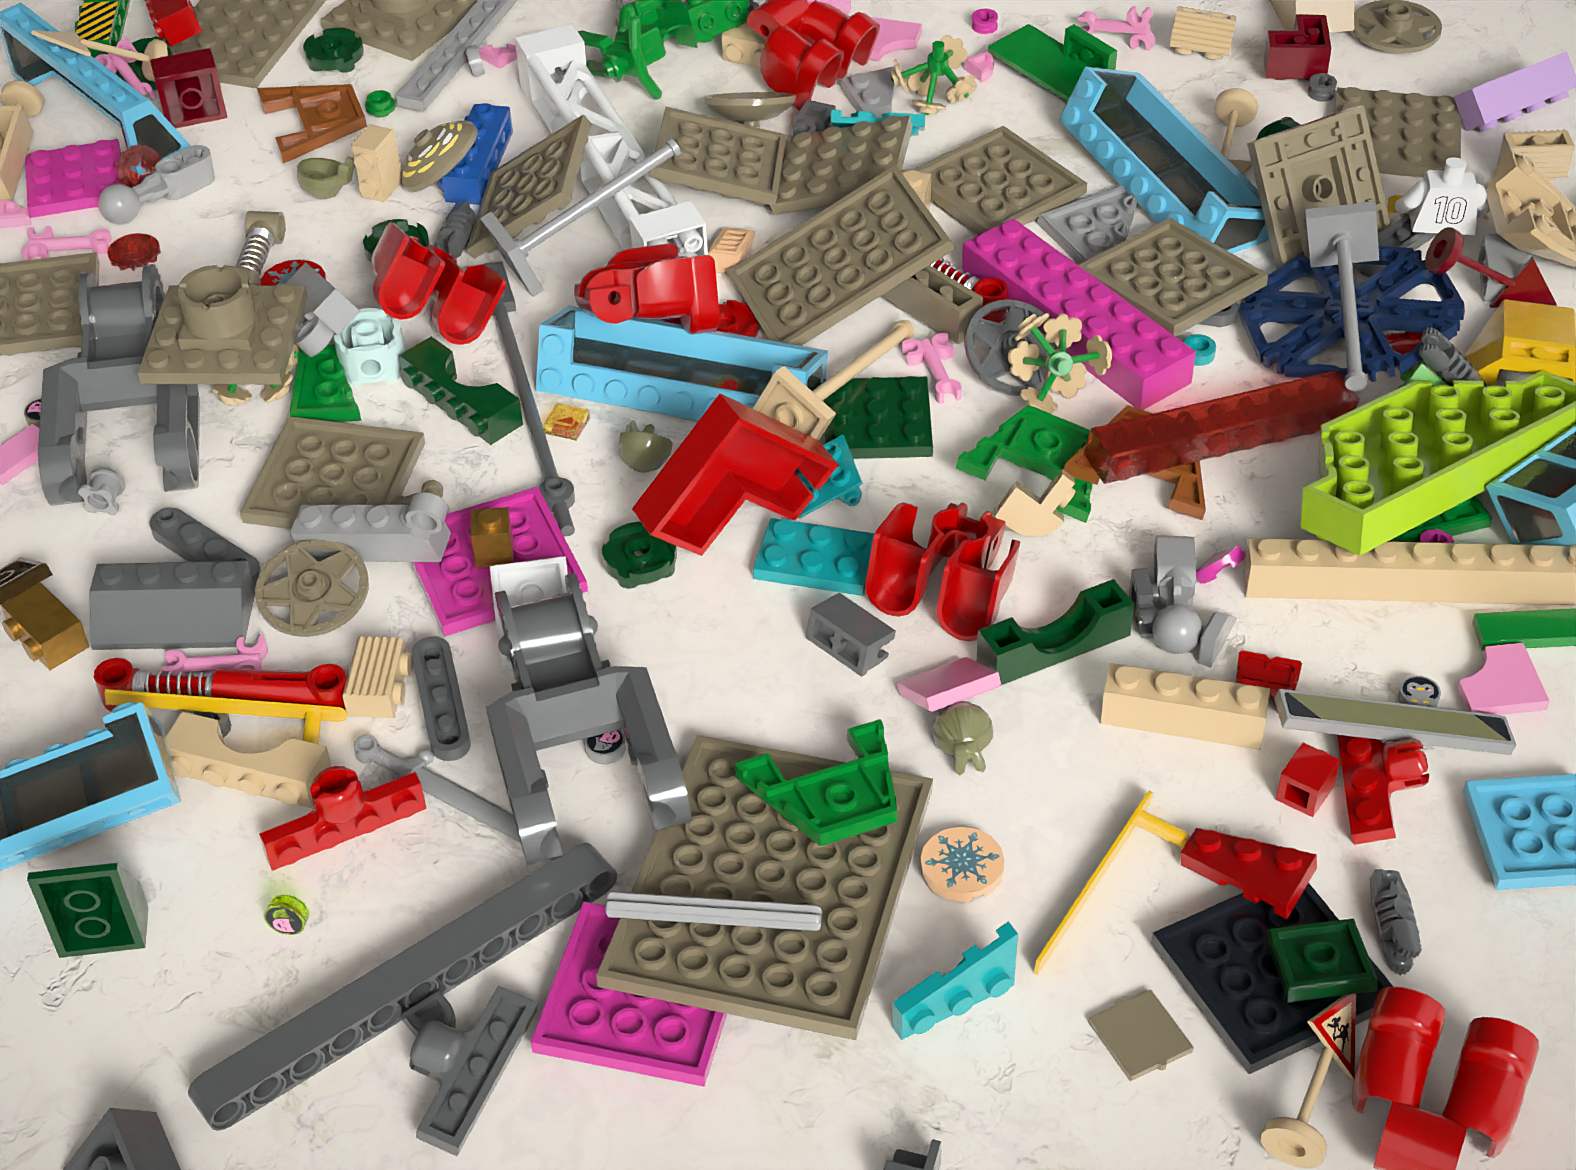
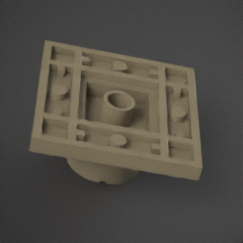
[321,0,478,61]
[1247,105,1391,269]
[137,265,308,385]

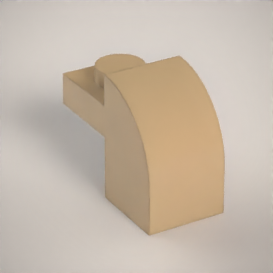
[994,469,1076,537]

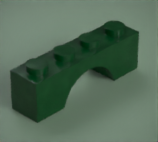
[399,336,523,445]
[976,579,1134,686]

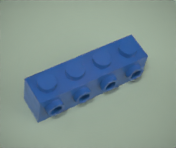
[439,103,513,205]

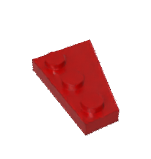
[1180,828,1317,919]

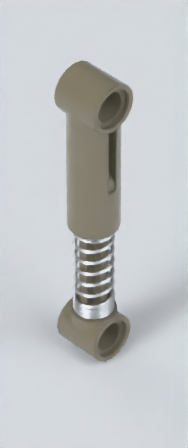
[235,211,286,286]

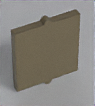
[1088,989,1194,1082]

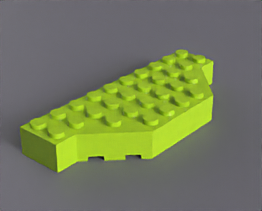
[1300,370,1576,556]

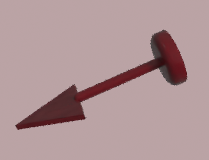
[1425,227,1557,308]

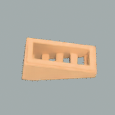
[708,227,755,274]

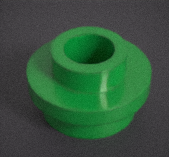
[365,90,396,118]

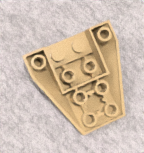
[1486,147,1576,268]

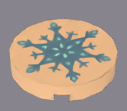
[920,826,1004,902]

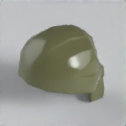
[297,156,355,199]
[618,420,673,473]
[933,701,993,776]

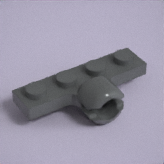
[409,985,538,1156]

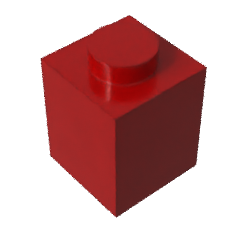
[1276,742,1340,817]

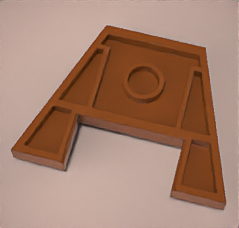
[257,84,367,163]
[1064,405,1206,520]

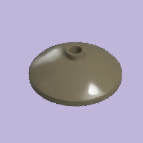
[704,92,796,127]

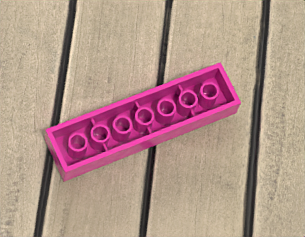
[962,218,1196,410]

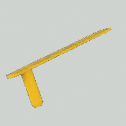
[105,689,347,744]
[1034,790,1190,975]

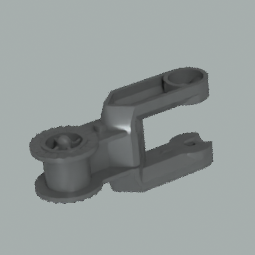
[38,264,200,506]
[485,573,692,865]

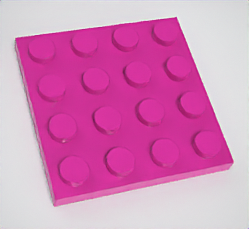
[411,487,588,637]
[531,902,727,1087]

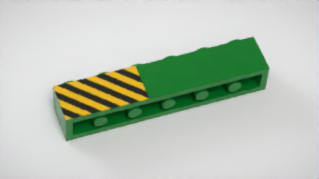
[75,0,131,58]

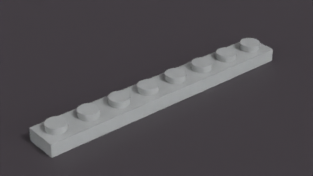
[396,0,518,111]

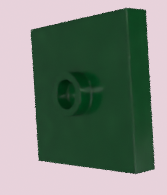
[1267,918,1378,1002]

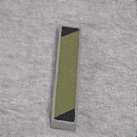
[1274,689,1517,755]

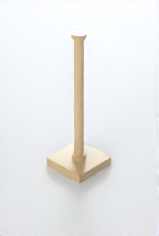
[753,320,915,440]

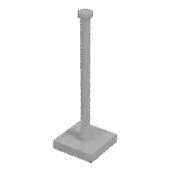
[480,137,682,297]
[1305,201,1379,391]

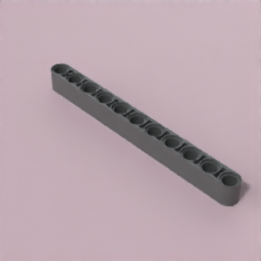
[188,843,617,1131]

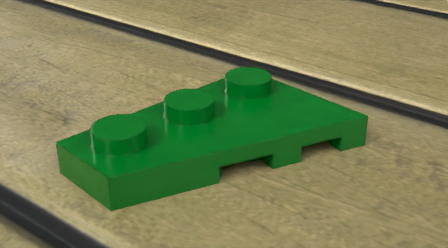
[289,344,362,422]

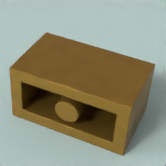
[1,582,89,671]

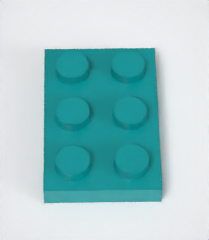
[753,518,875,596]

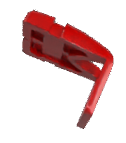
[1236,650,1302,713]

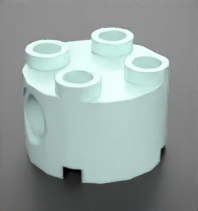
[333,308,406,385]

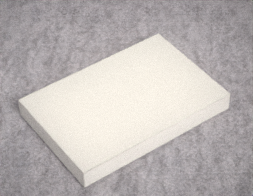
[490,556,568,674]

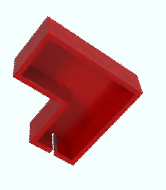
[632,393,839,556]

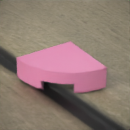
[479,44,517,69]
[964,50,994,83]
[0,200,32,228]

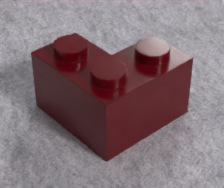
[1264,14,1332,81]

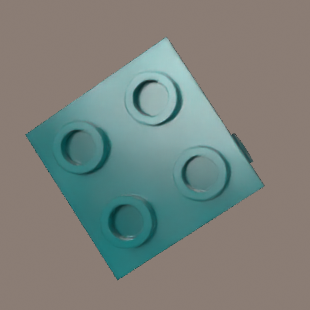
[795,434,863,518]

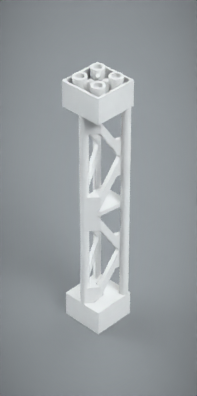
[515,23,708,257]

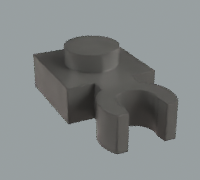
[793,100,836,136]
[1129,568,1159,638]

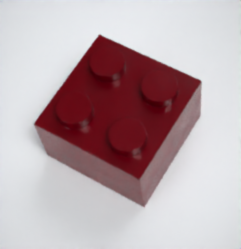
[150,48,228,129]

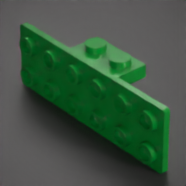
[988,24,1131,132]

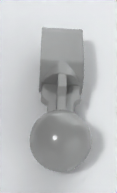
[98,145,215,225]
[1152,535,1203,654]

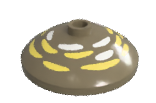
[401,120,478,192]

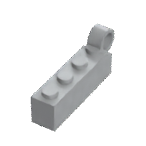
[286,262,361,357]
[290,492,451,562]

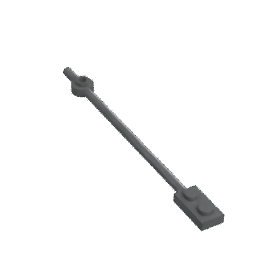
[482,261,575,536]

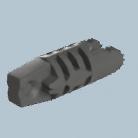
[434,200,475,258]
[1418,327,1487,387]
[1370,869,1422,976]

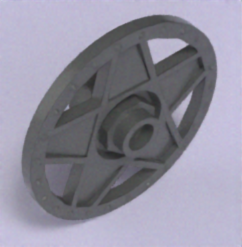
[964,300,1058,396]

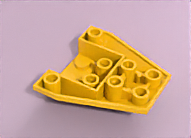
[1464,299,1576,387]

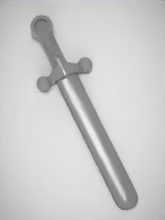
[354,735,521,843]

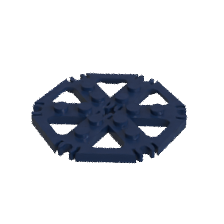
[1239,246,1465,382]

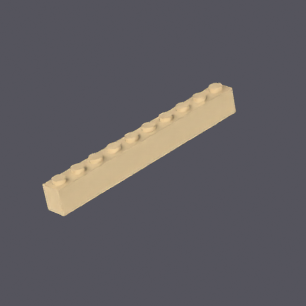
[1243,538,1576,605]

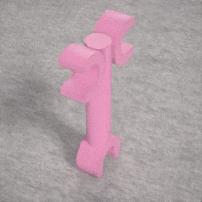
[1078,6,1155,50]
[95,38,157,99]
[22,226,112,261]
[902,333,962,404]
[162,636,268,676]

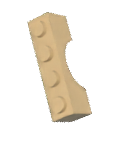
[159,711,332,808]

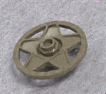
[1352,0,1442,53]
[255,539,369,637]

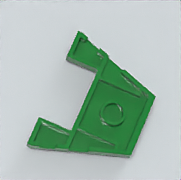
[956,405,1094,523]
[734,719,897,846]

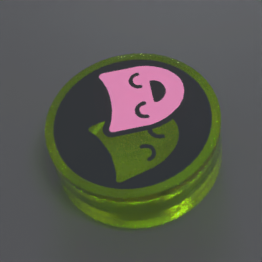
[264,895,310,935]

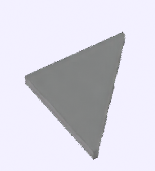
[1037,185,1138,265]

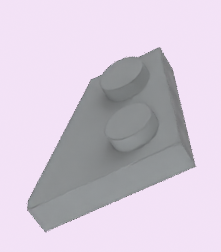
[841,66,895,117]

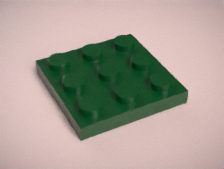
[823,376,933,459]

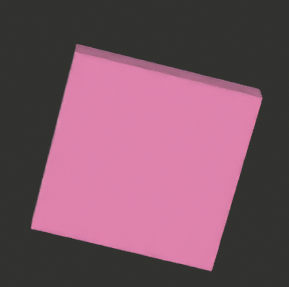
[896,657,1001,712]

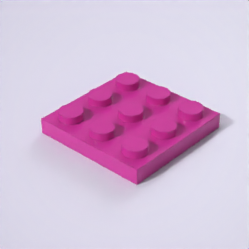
[25,139,124,218]

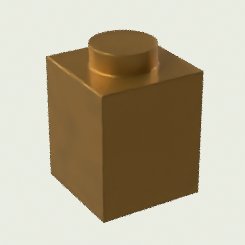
[471,507,514,568]

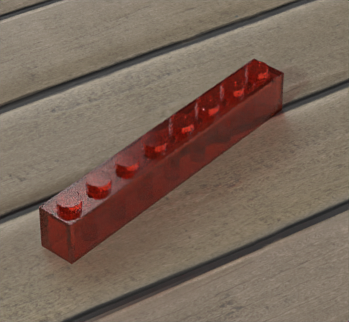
[1084,370,1360,484]

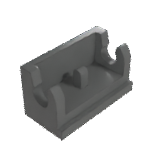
[806,592,896,677]

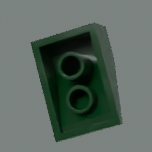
[27,862,149,958]

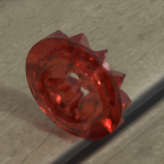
[115,145,162,188]
[107,233,161,271]

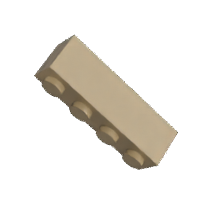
[1101,663,1270,750]

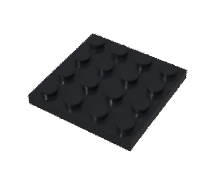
[1151,883,1394,1075]

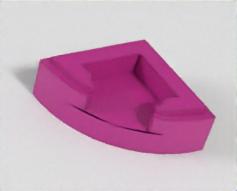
[1196,545,1246,584]

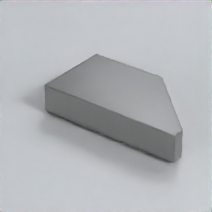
[1197,611,1237,668]

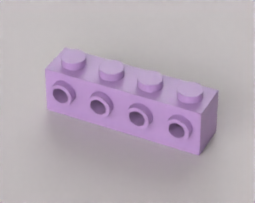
[1454,51,1576,132]

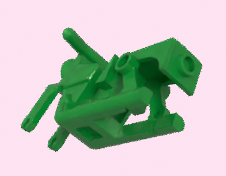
[578,0,750,100]

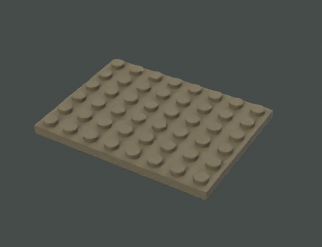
[596,735,933,1040]

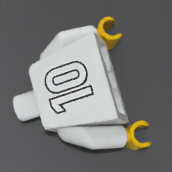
[1387,157,1490,235]

